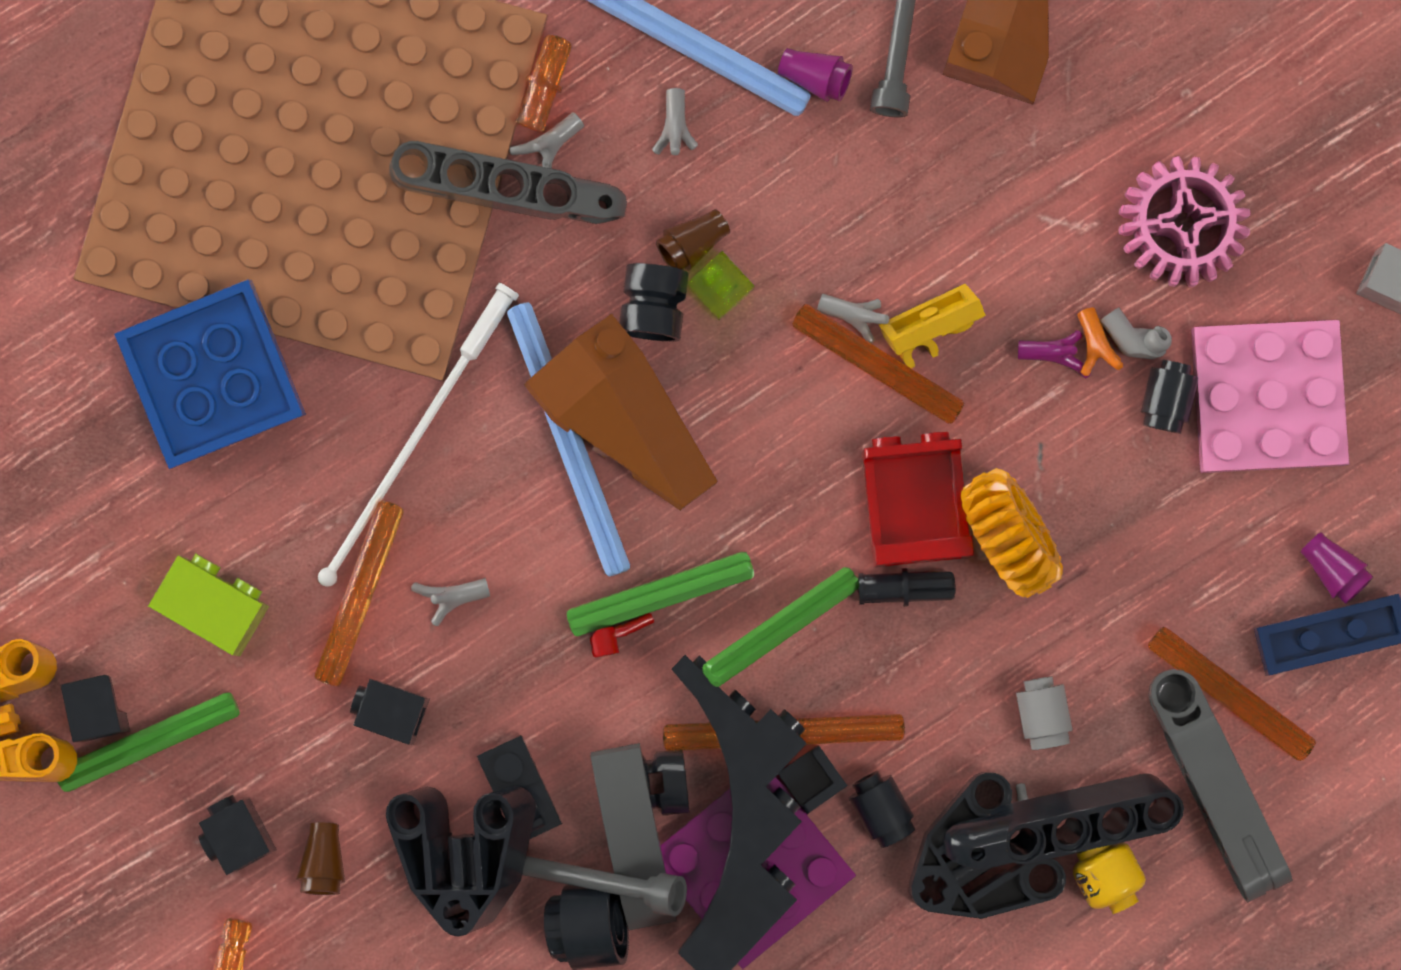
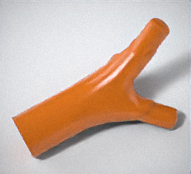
[1077,307,1123,376]

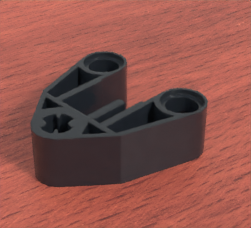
[909,772,1066,919]
[386,785,536,937]

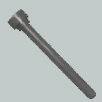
[870,0,916,118]
[523,856,687,916]

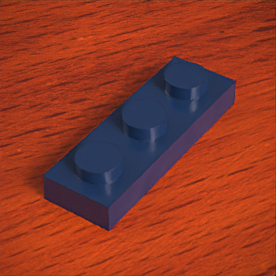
[1254,594,1401,676]

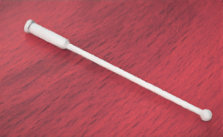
[318,282,519,587]

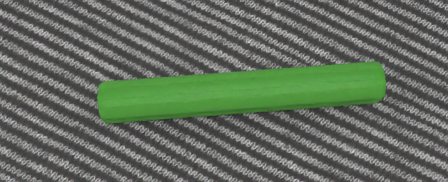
[567,551,754,636]
[702,567,859,687]
[58,693,240,792]

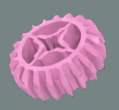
[1118,156,1250,287]

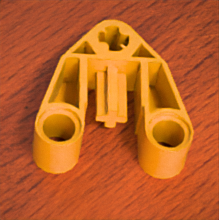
[0,639,77,782]

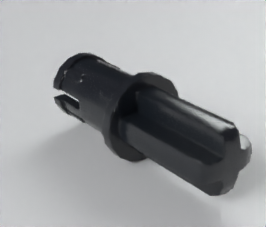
[858,568,956,607]

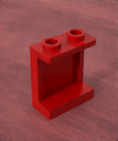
[862,432,974,568]

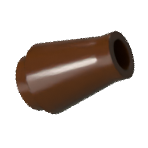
[656,209,730,271]
[296,822,345,895]

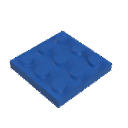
[114,279,306,469]

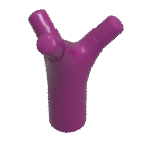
[1018,330,1091,379]

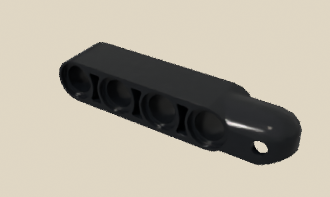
[944,774,1184,870]

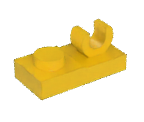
[878,284,986,369]

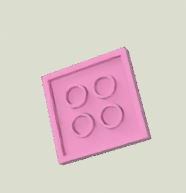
[1191,320,1349,473]

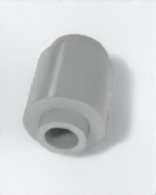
[1016,676,1073,750]

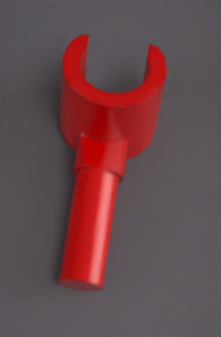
[590,613,655,658]

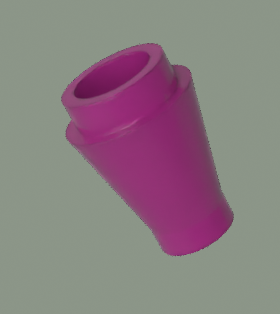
[778,48,853,102]
[1300,532,1374,604]

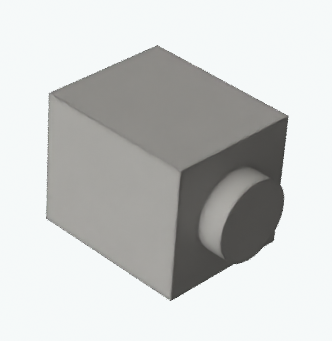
[1356,243,1401,314]

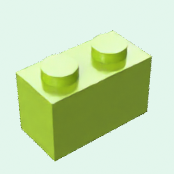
[148,553,269,657]

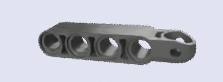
[389,141,627,224]
[1148,669,1293,903]

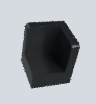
[60,675,130,743]
[778,745,847,814]

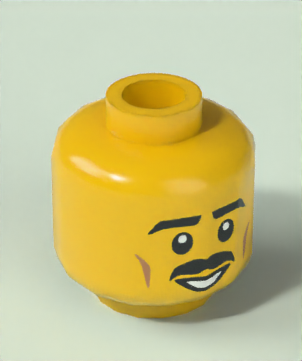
[1073,842,1146,914]

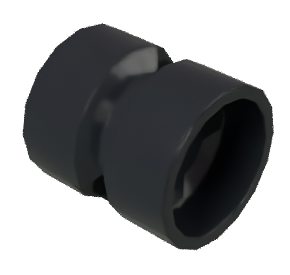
[619,263,689,342]
[642,749,689,816]

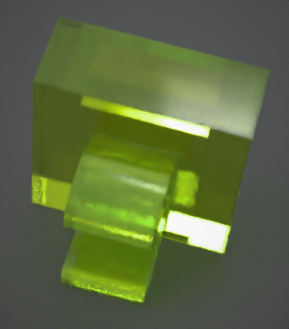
[687,251,755,321]

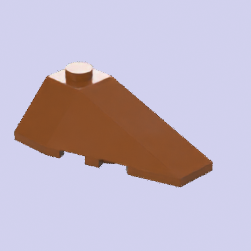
[942,0,1049,105]
[524,313,718,511]

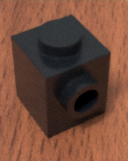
[350,679,430,745]
[198,795,277,875]

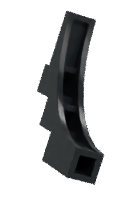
[671,655,807,970]

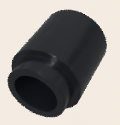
[1141,360,1199,434]
[848,771,915,848]

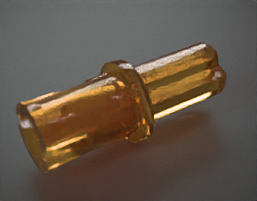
[515,35,572,133]

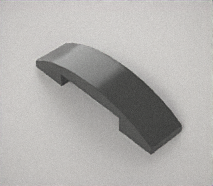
[591,743,677,931]

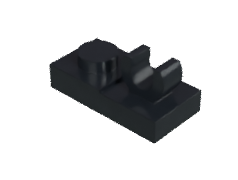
[477,735,563,839]

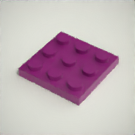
[660,777,856,970]

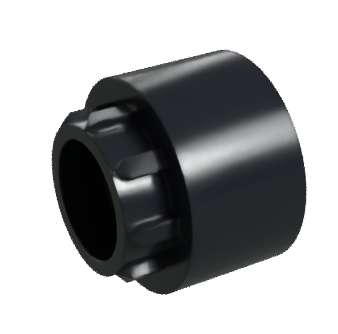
[544,885,629,970]

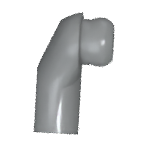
[1100,307,1172,360]

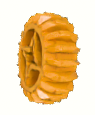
[961,468,1063,598]

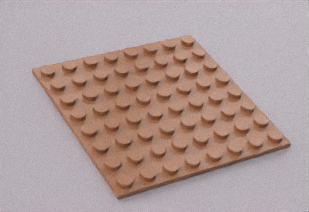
[73,0,548,382]

